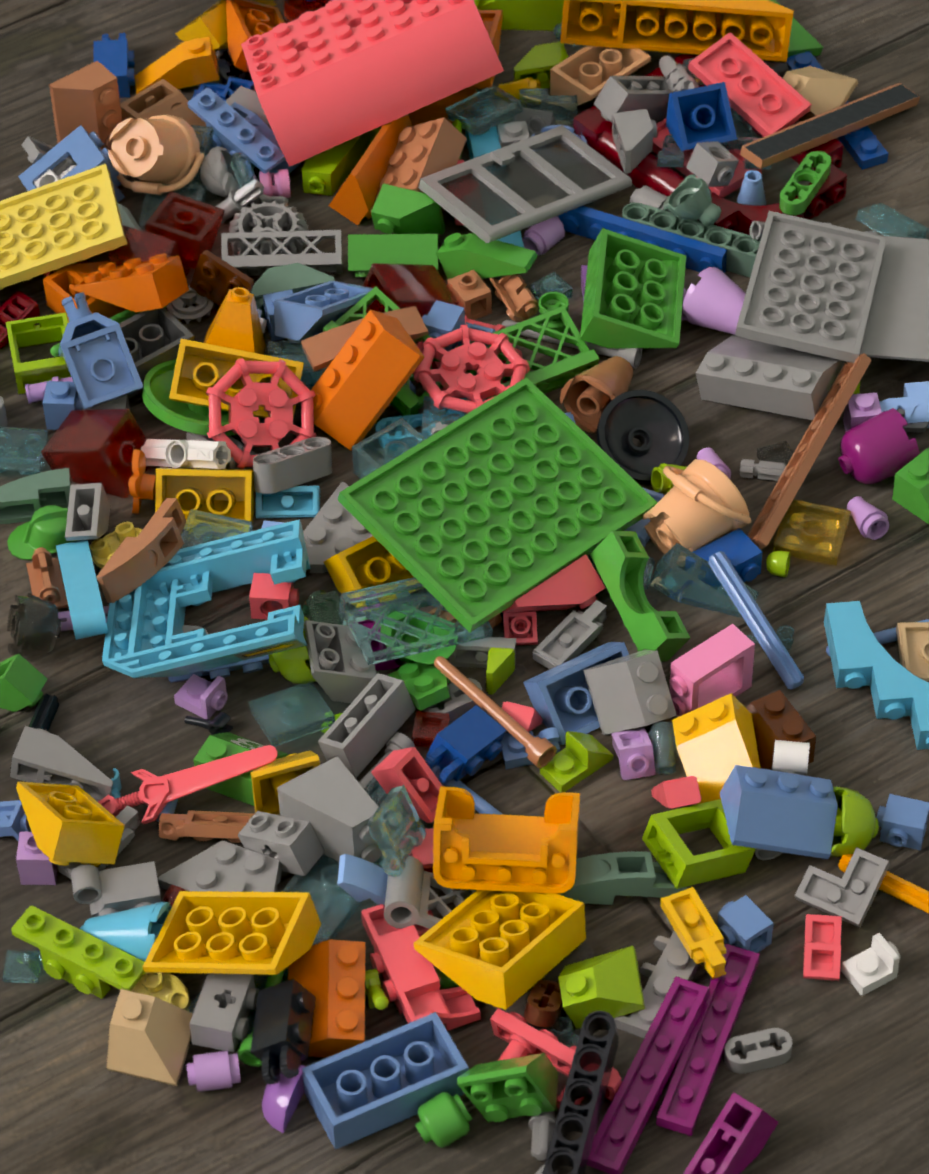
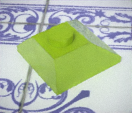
[558,946,645,1029]

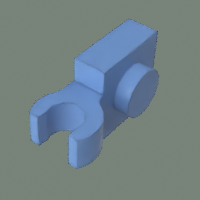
[501,727,560,769]

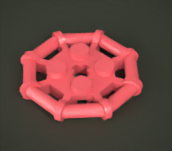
[413,324,530,413]
[206,358,316,469]

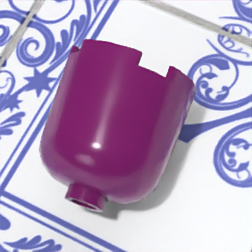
[838,408,920,484]

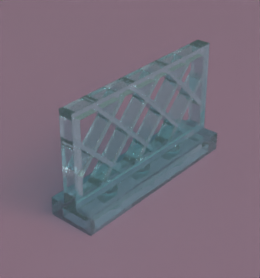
[338,577,493,665]

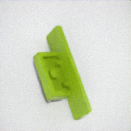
[11,906,146,999]

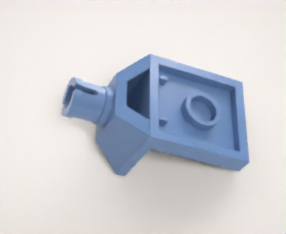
[58,292,143,410]

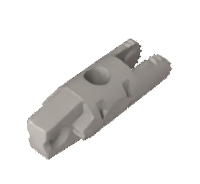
[659,55,699,93]

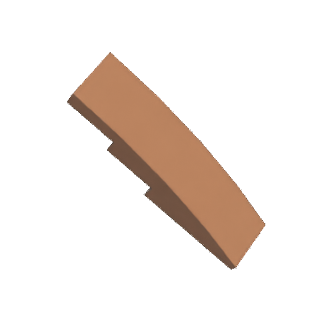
[301,306,429,372]

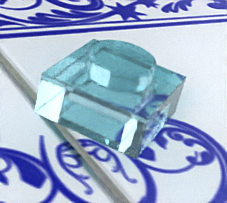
[530,271,573,300]

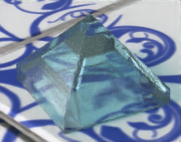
[2,949,42,983]

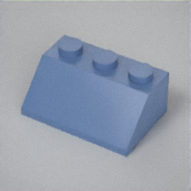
[274,281,376,343]
[523,642,629,745]
[720,765,838,859]

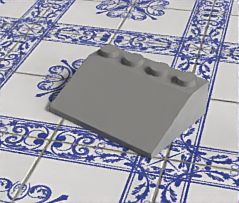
[696,334,847,420]

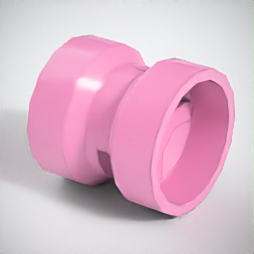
[259,169,291,198]

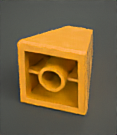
[203,287,266,355]

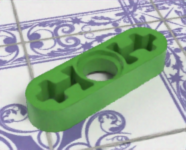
[779,151,831,215]

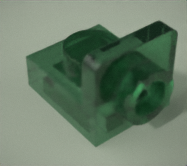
[302,590,351,626]

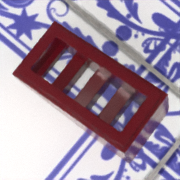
[0,291,40,349]

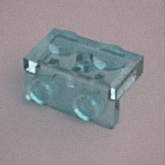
[0,426,48,475]

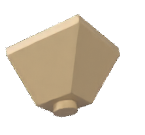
[783,66,859,120]
[107,989,193,1086]

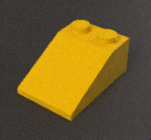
[672,693,761,804]
[16,781,125,867]

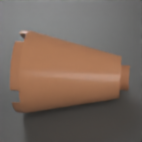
[560,356,634,432]

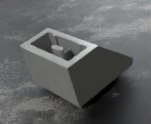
[304,620,376,703]

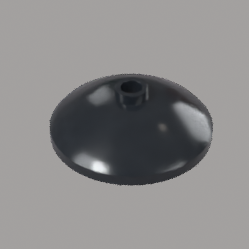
[597,390,689,482]

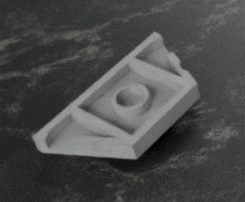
[303,482,373,573]
[158,840,282,895]

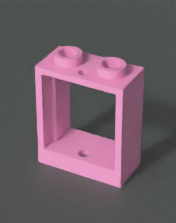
[669,624,755,717]

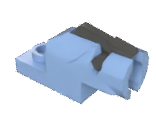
[879,381,929,433]

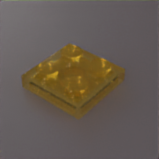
[773,499,851,566]

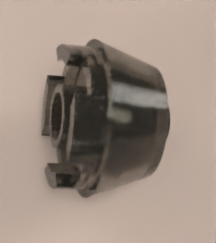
[7,593,61,659]

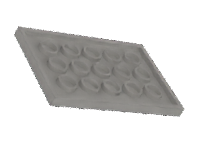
[735,211,887,363]

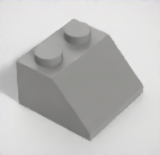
[583,649,677,735]

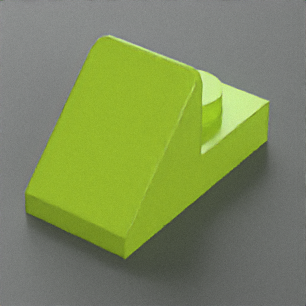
[540,731,614,793]

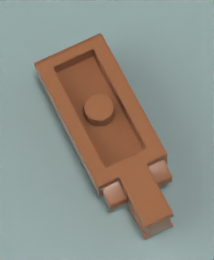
[159,810,255,843]

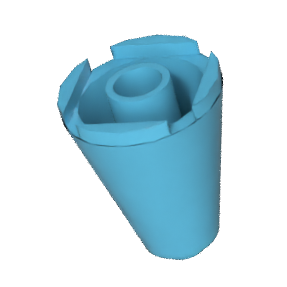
[80,902,172,962]

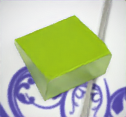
[486,647,515,695]

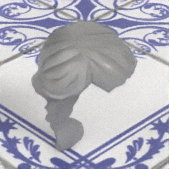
[200,146,288,204]

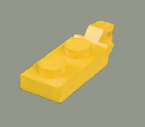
[660,887,726,979]

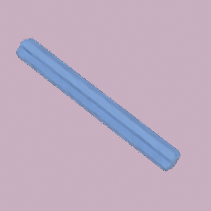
[709,551,804,690]

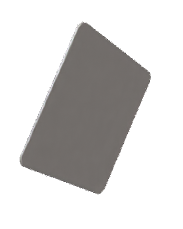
[798,236,929,362]

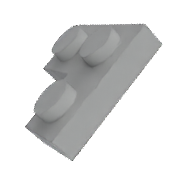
[795,847,890,928]

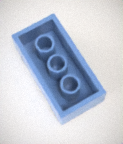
[302,1012,469,1150]

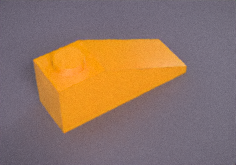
[135,36,220,94]

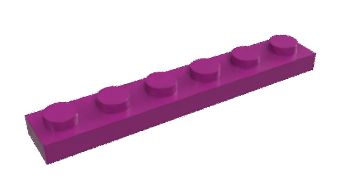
[656,943,760,1136]
[587,976,710,1174]

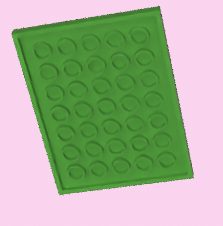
[338,377,658,633]

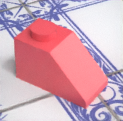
[371,747,443,823]

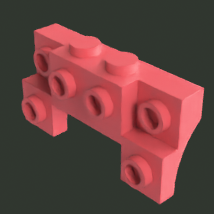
[361,904,481,1031]

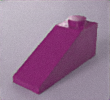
[683,1092,779,1174]

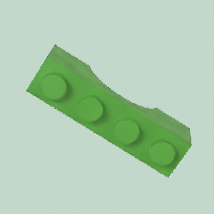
[590,531,690,661]

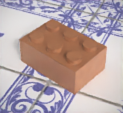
[375,118,467,199]

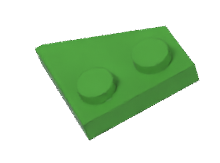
[388,659,450,711]

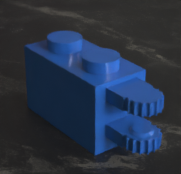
[94,33,135,98]
[424,705,507,785]

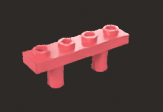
[490,1008,622,1109]

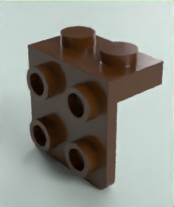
[190,250,254,306]

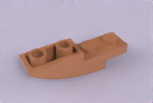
[96,498,187,603]

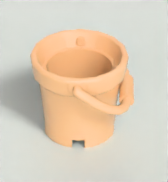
[108,115,205,195]
[643,459,751,565]

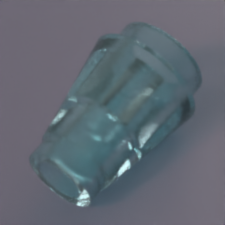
[648,722,678,775]

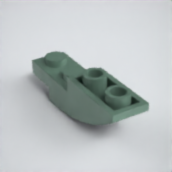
[558,851,687,905]

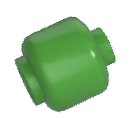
[415,1092,472,1148]

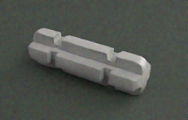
[740,459,786,481]

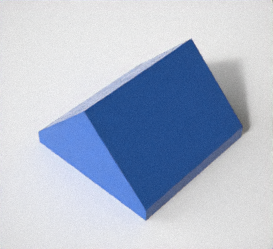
[666,82,737,151]

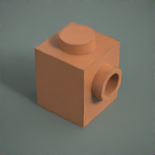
[447,270,492,320]

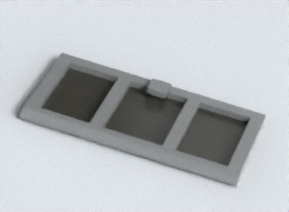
[419,125,632,243]

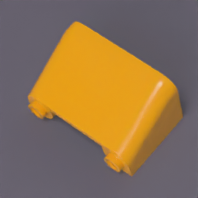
[433,786,580,894]

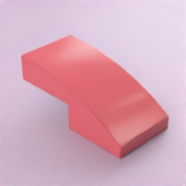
[803,914,842,981]

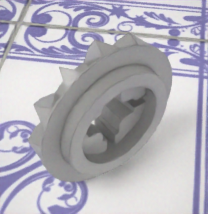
[166,286,214,325]

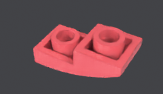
[503,611,538,645]

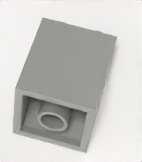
[277,756,385,863]

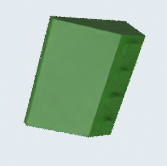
[580,228,686,348]

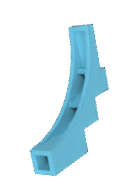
[824,601,929,750]

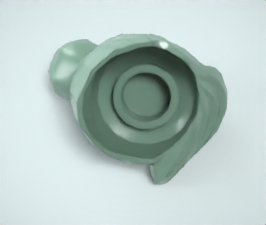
[663,174,721,226]

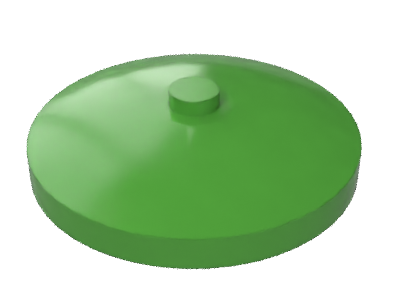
[142,359,263,436]

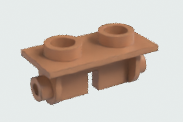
[489,274,538,322]
[26,547,69,613]

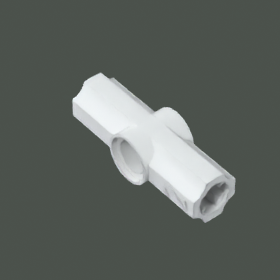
[141,439,231,469]

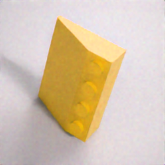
[414,890,586,1010]
[142,891,321,975]

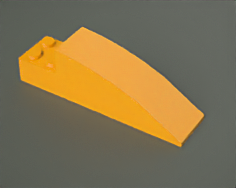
[560,0,794,62]

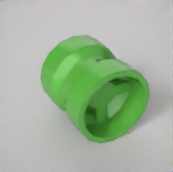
[539,292,569,333]

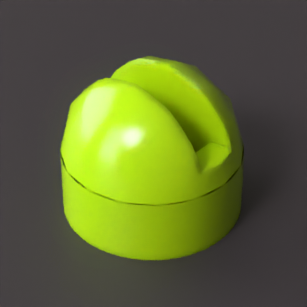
[766,551,790,577]

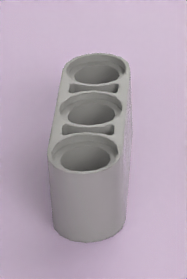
[253,437,332,494]

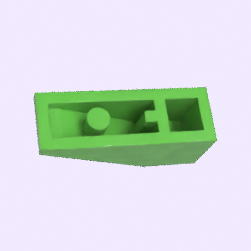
[437,233,538,280]

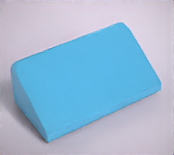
[256,486,320,519]

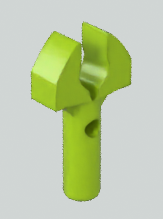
[365,969,388,1010]

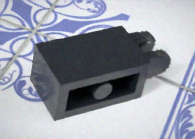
[251,978,316,1085]

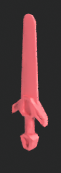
[98,745,278,825]

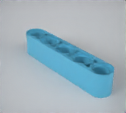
[56,540,109,640]

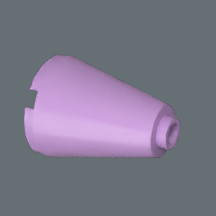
[682,267,746,335]

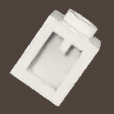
[841,933,900,996]

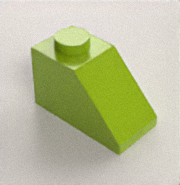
[514,42,568,89]

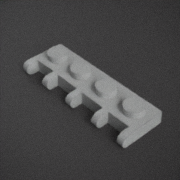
[614,918,700,1038]

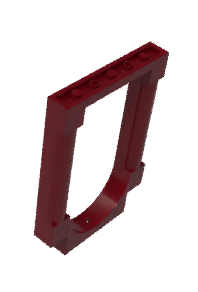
[573,53,847,236]

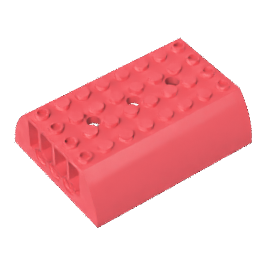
[241,0,504,167]

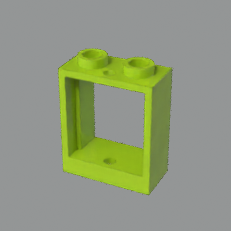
[6,312,71,394]
[642,799,756,889]

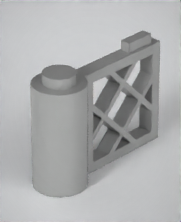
[383,855,476,929]

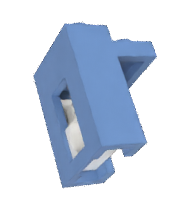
[18,125,125,203]

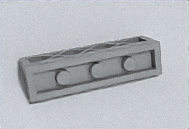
[221,230,343,276]

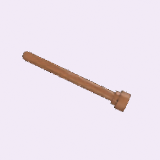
[434,656,557,768]

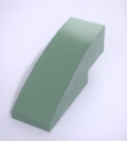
[0,468,72,524]

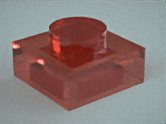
[412,711,450,747]

